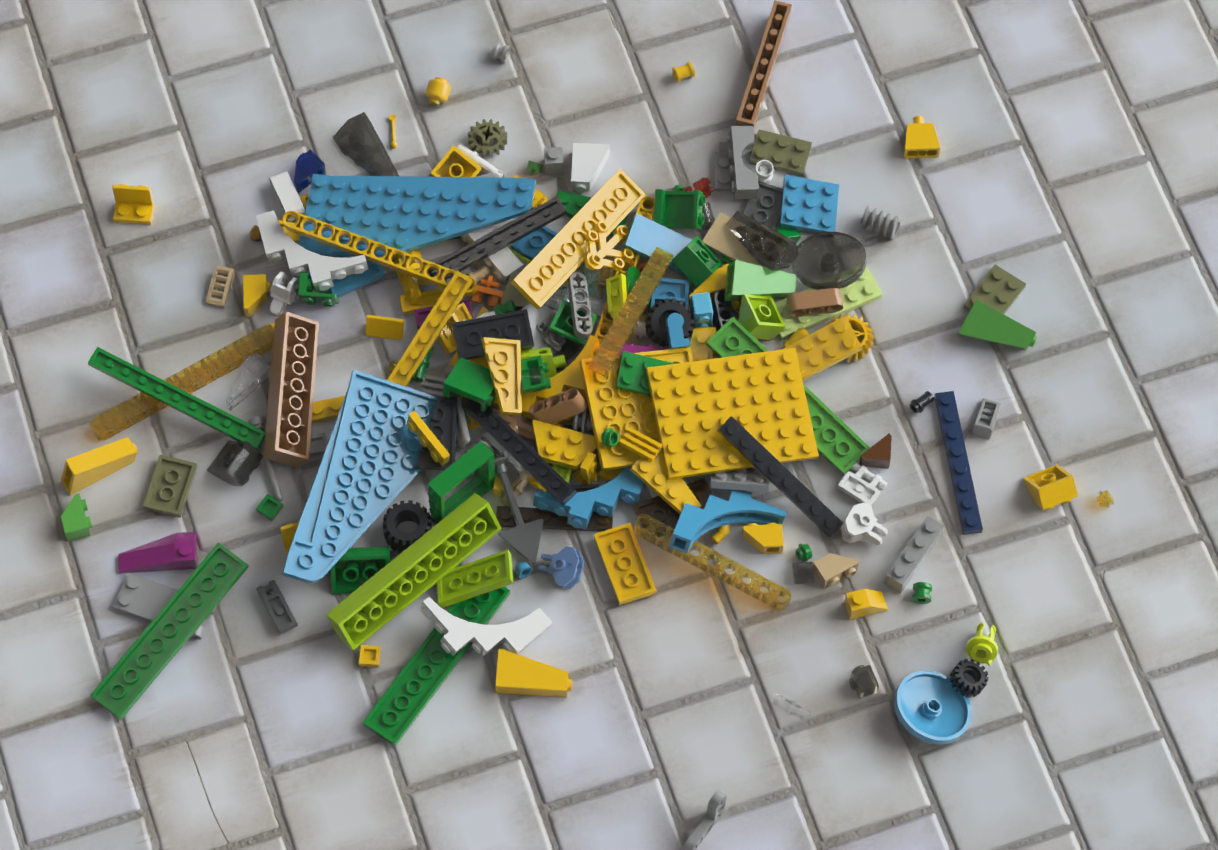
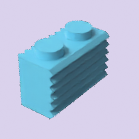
[690,292,713,328]

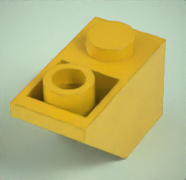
[742,523,784,554]

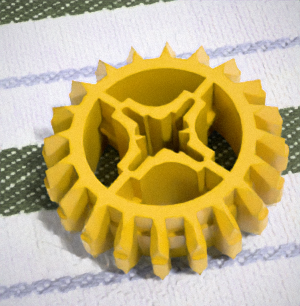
[826,313,874,363]

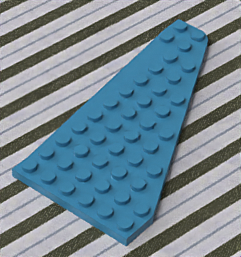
[294,174,536,279]
[282,370,458,583]

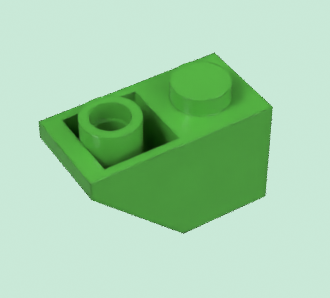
[61,493,92,541]

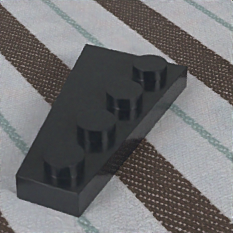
[415,396,457,471]

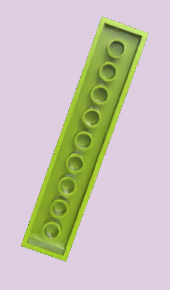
[326,493,502,651]

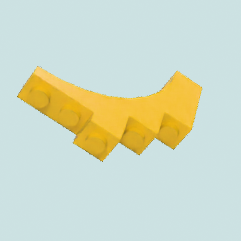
[491,335,602,420]

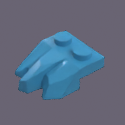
[650,277,690,324]

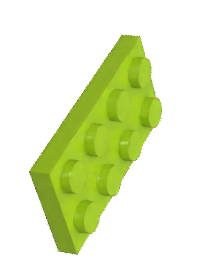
[437,550,513,608]

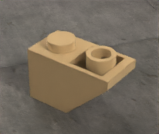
[812,553,859,588]

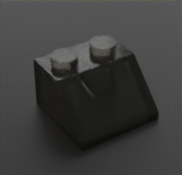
[207,440,263,486]

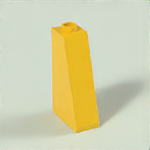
[61,437,137,495]
[495,649,572,698]

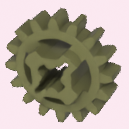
[468,119,507,158]

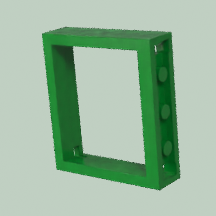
[428,441,495,524]

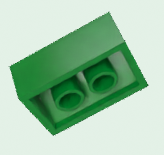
[331,546,390,594]

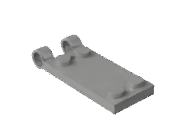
[113,573,217,640]

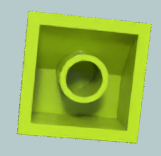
[738,294,786,340]

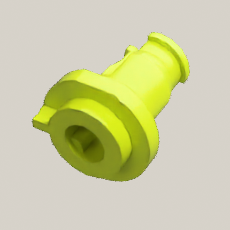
[966,622,998,666]

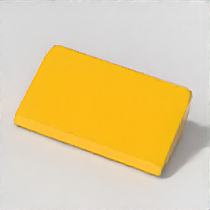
[365,315,405,340]

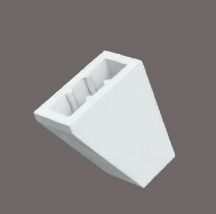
[571,143,610,192]

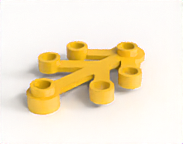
[585,221,634,271]

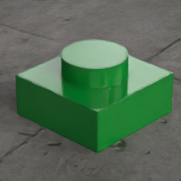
[256,494,284,521]

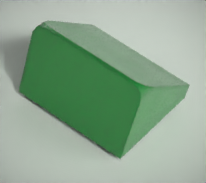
[774,228,801,245]

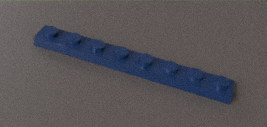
[934,391,983,535]

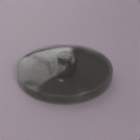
[791,232,867,290]

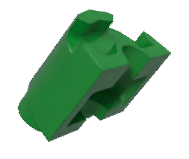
[521,355,552,394]

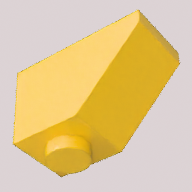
[243,274,271,317]
[844,589,888,620]

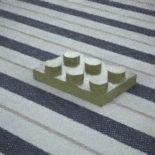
[749,129,812,177]
[963,264,1026,315]
[143,455,198,518]

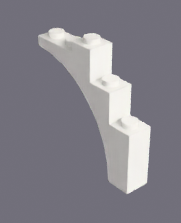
[256,210,369,291]
[420,597,553,656]

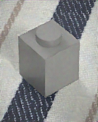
[544,147,564,175]

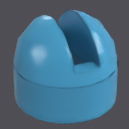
[515,562,532,579]

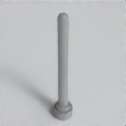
[444,365,470,444]
[248,416,283,502]

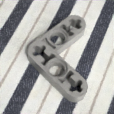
[682,790,727,850]

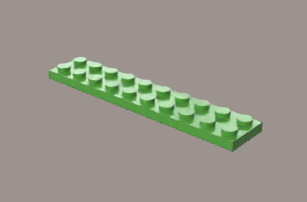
[706,317,870,476]

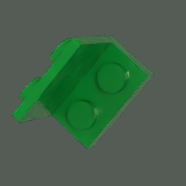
[298,273,339,307]

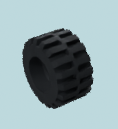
[645,298,694,347]
[383,500,432,553]

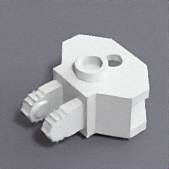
[270,272,299,315]
[841,502,888,546]

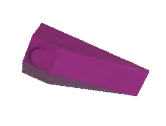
[118,532,198,574]

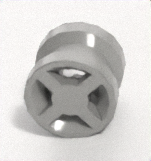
[491,42,510,63]

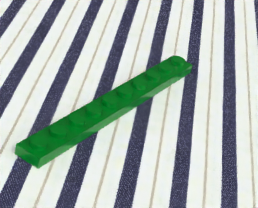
[88,347,266,451]

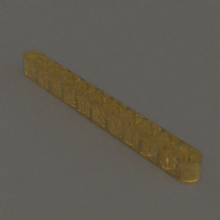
[89,324,274,441]

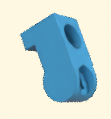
[665,313,690,349]

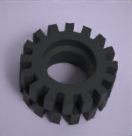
[949,659,989,698]

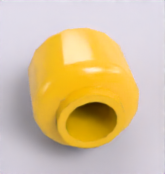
[425,77,451,106]

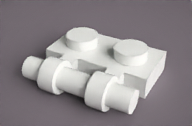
[838,463,888,506]

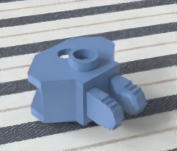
[538,546,584,589]

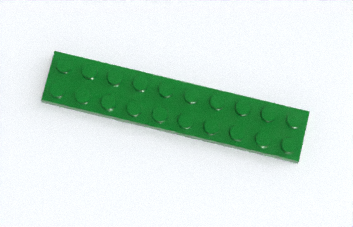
[90,543,249,720]
[362,587,510,746]

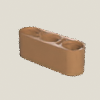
[786,288,844,317]
[529,388,587,424]

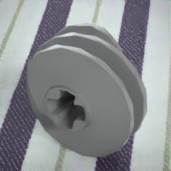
[572,407,592,434]

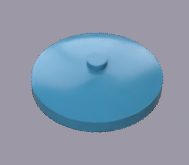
[894,670,971,744]

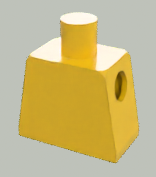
[903,116,940,159]

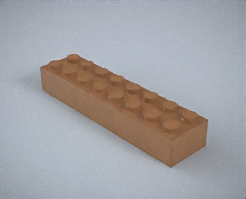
[263,312,319,468]

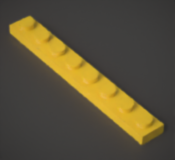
[387,271,473,387]

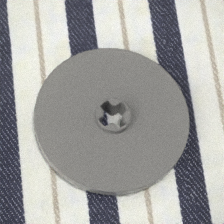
[521,304,567,355]

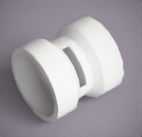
[755,160,774,184]

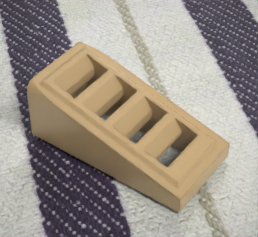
[206,265,235,308]

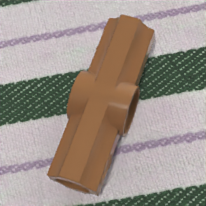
[491,406,536,443]

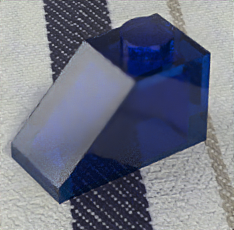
[294,149,326,194]

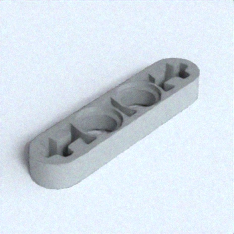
[568,272,593,340]

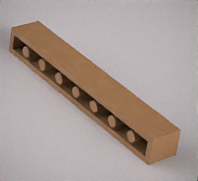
[735,0,792,131]

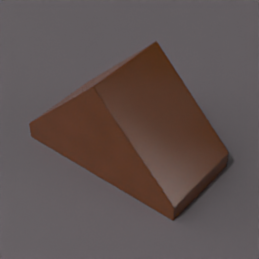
[859,433,892,468]

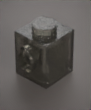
[849,665,879,699]

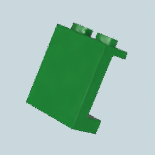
[654,189,705,230]
[443,357,496,412]

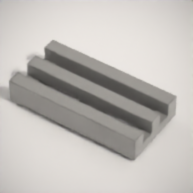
[418,375,455,397]

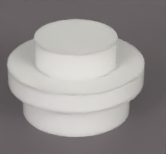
[633,320,646,339]

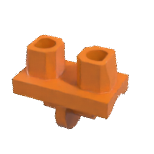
[470,275,504,307]

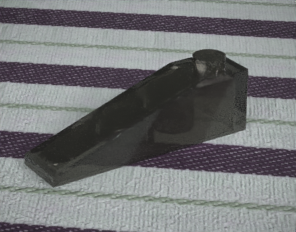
[333,112,399,176]
[726,211,799,271]

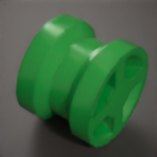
[912,582,932,604]

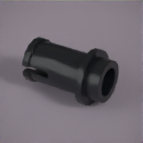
[910,391,934,413]

